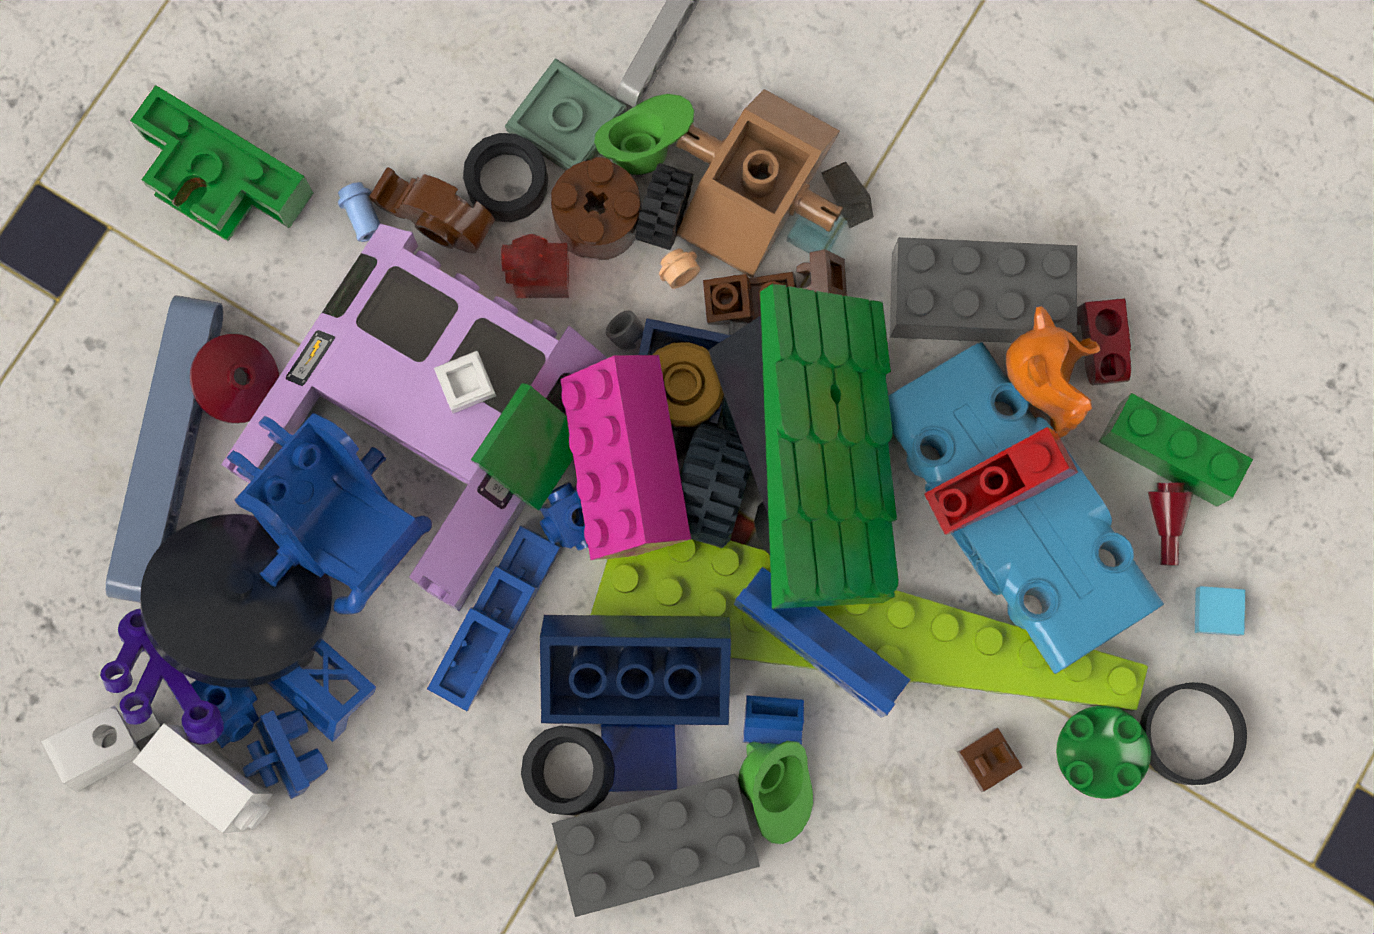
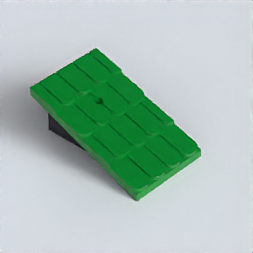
[708,283,899,609]

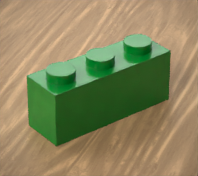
[1098,393,1253,507]

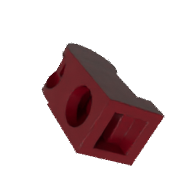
[1077,298,1131,386]

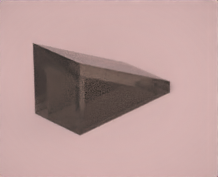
[821,161,874,229]

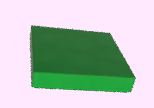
[471,383,574,511]

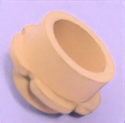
[659,249,700,289]

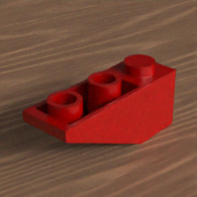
[924,427,1079,535]

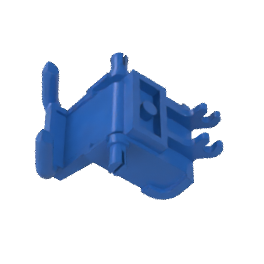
[227,413,432,615]

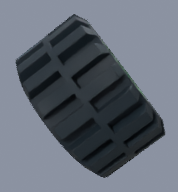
[680,423,751,548]

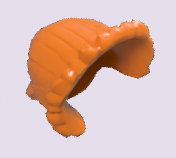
[1006,306,1100,438]

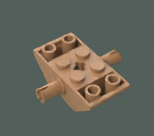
[676,89,843,278]

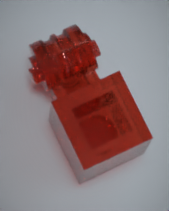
[501,234,569,298]

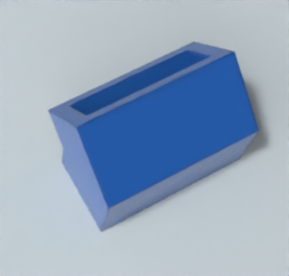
[742,695,804,745]

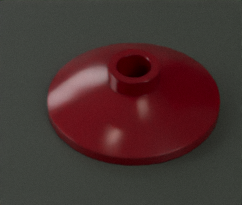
[190,334,279,424]

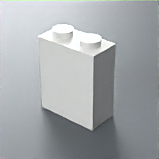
[133,723,273,833]

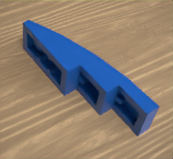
[427,526,562,711]

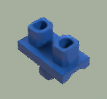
[242,709,328,799]

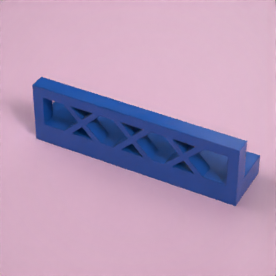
[734,567,910,718]
[267,639,376,742]

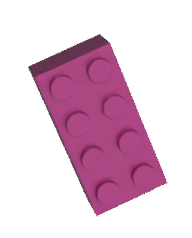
[560,355,691,560]

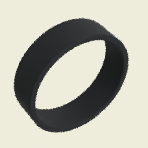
[1140,682,1247,785]

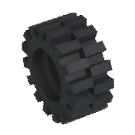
[635,163,694,250]

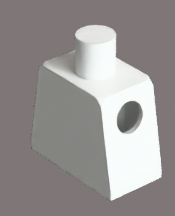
[41,706,161,792]

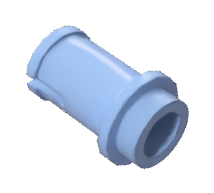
[338,182,381,242]

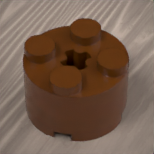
[551,157,641,260]

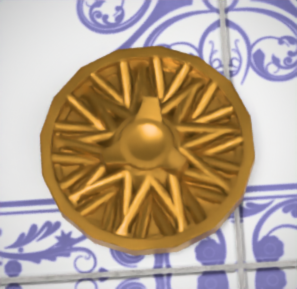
[653,342,724,428]

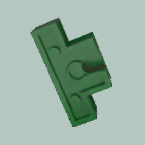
[130,85,314,242]

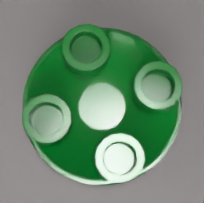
[1056,706,1151,799]

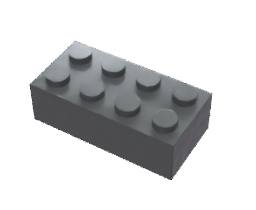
[890,237,1077,343]
[552,773,760,917]

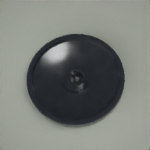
[140,514,332,688]

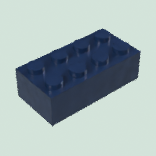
[540,615,731,725]

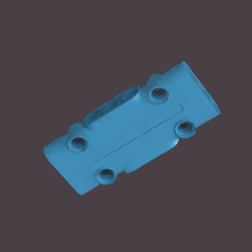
[888,342,1164,674]

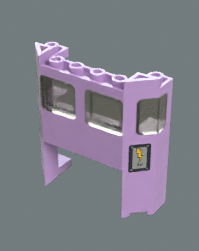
[221,224,607,611]

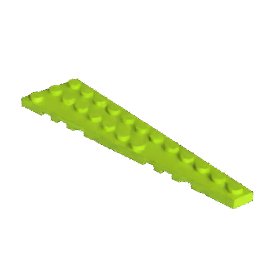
[590,539,1148,711]

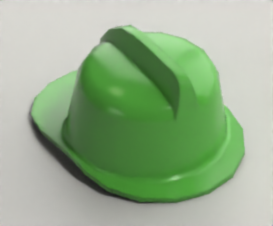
[594,94,695,175]
[738,741,813,844]

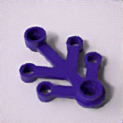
[100,608,224,745]

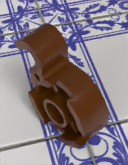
[369,167,495,253]

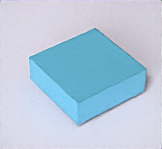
[1195,586,1245,636]

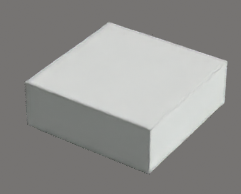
[434,351,496,414]

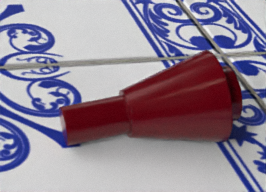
[1148,483,1194,566]

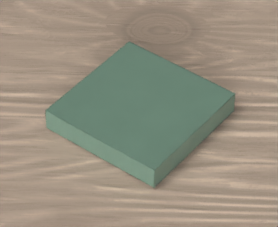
[505,58,626,171]

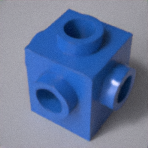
[539,482,588,551]
[191,680,259,748]

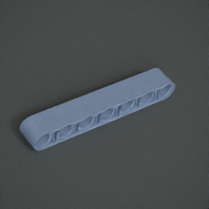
[105,295,224,603]

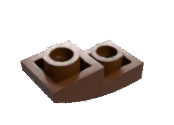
[703,272,797,325]

